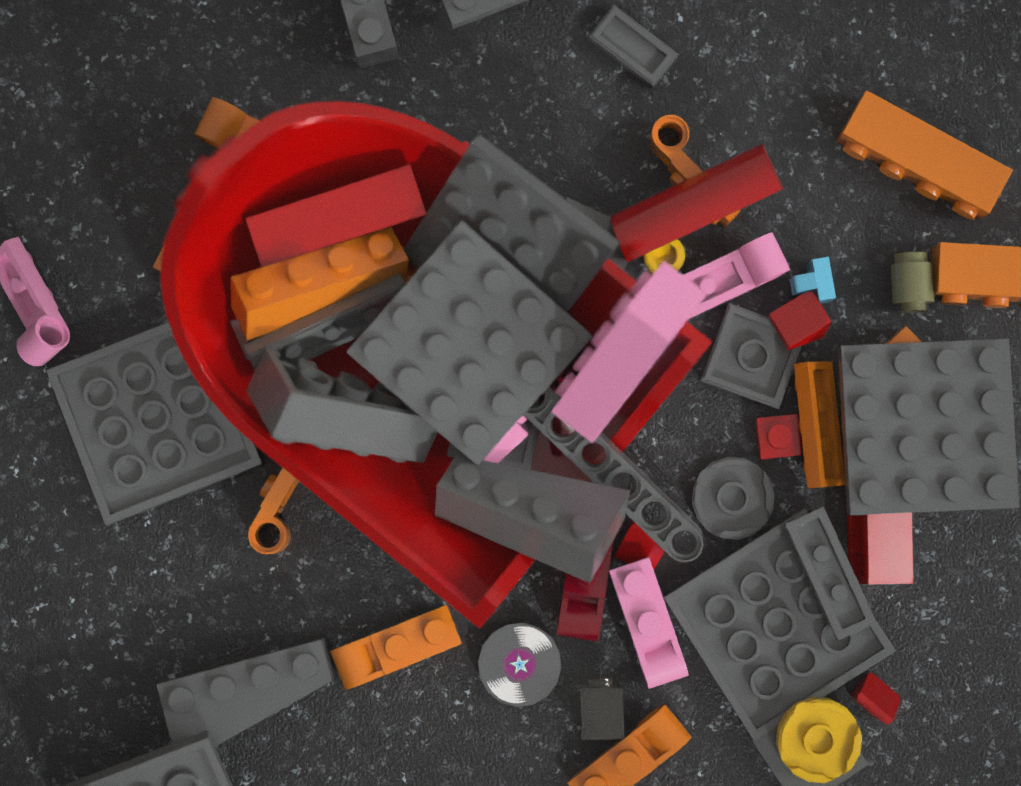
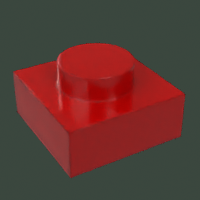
[755,414,802,460]

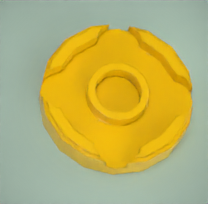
[776,697,862,783]

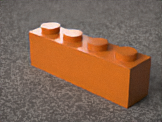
[836,90,1013,220]
[231,227,409,340]
[931,242,1021,308]

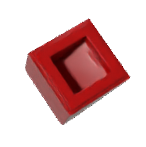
[768,290,831,350]
[614,520,665,570]
[850,672,900,725]

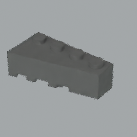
[246,347,438,463]
[435,455,630,583]
[157,637,336,746]

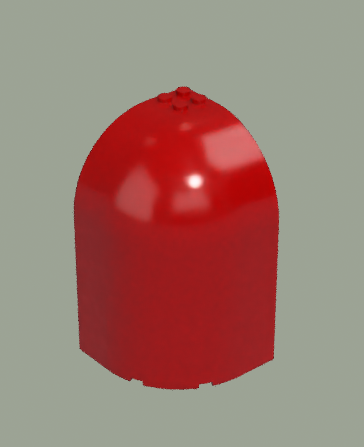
[161,102,712,629]

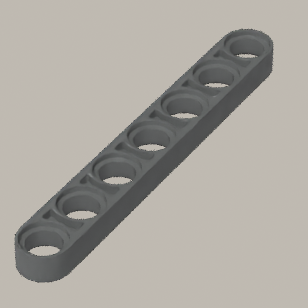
[524,383,704,562]

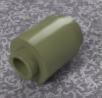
[890,252,935,313]

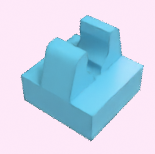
[789,257,836,304]

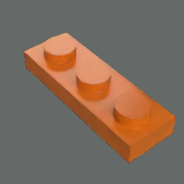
[794,361,846,489]

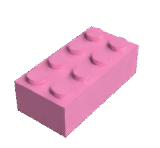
[551,261,707,443]

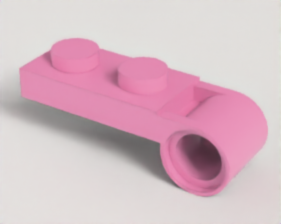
[683,232,791,320]
[0,237,70,366]
[609,557,689,689]

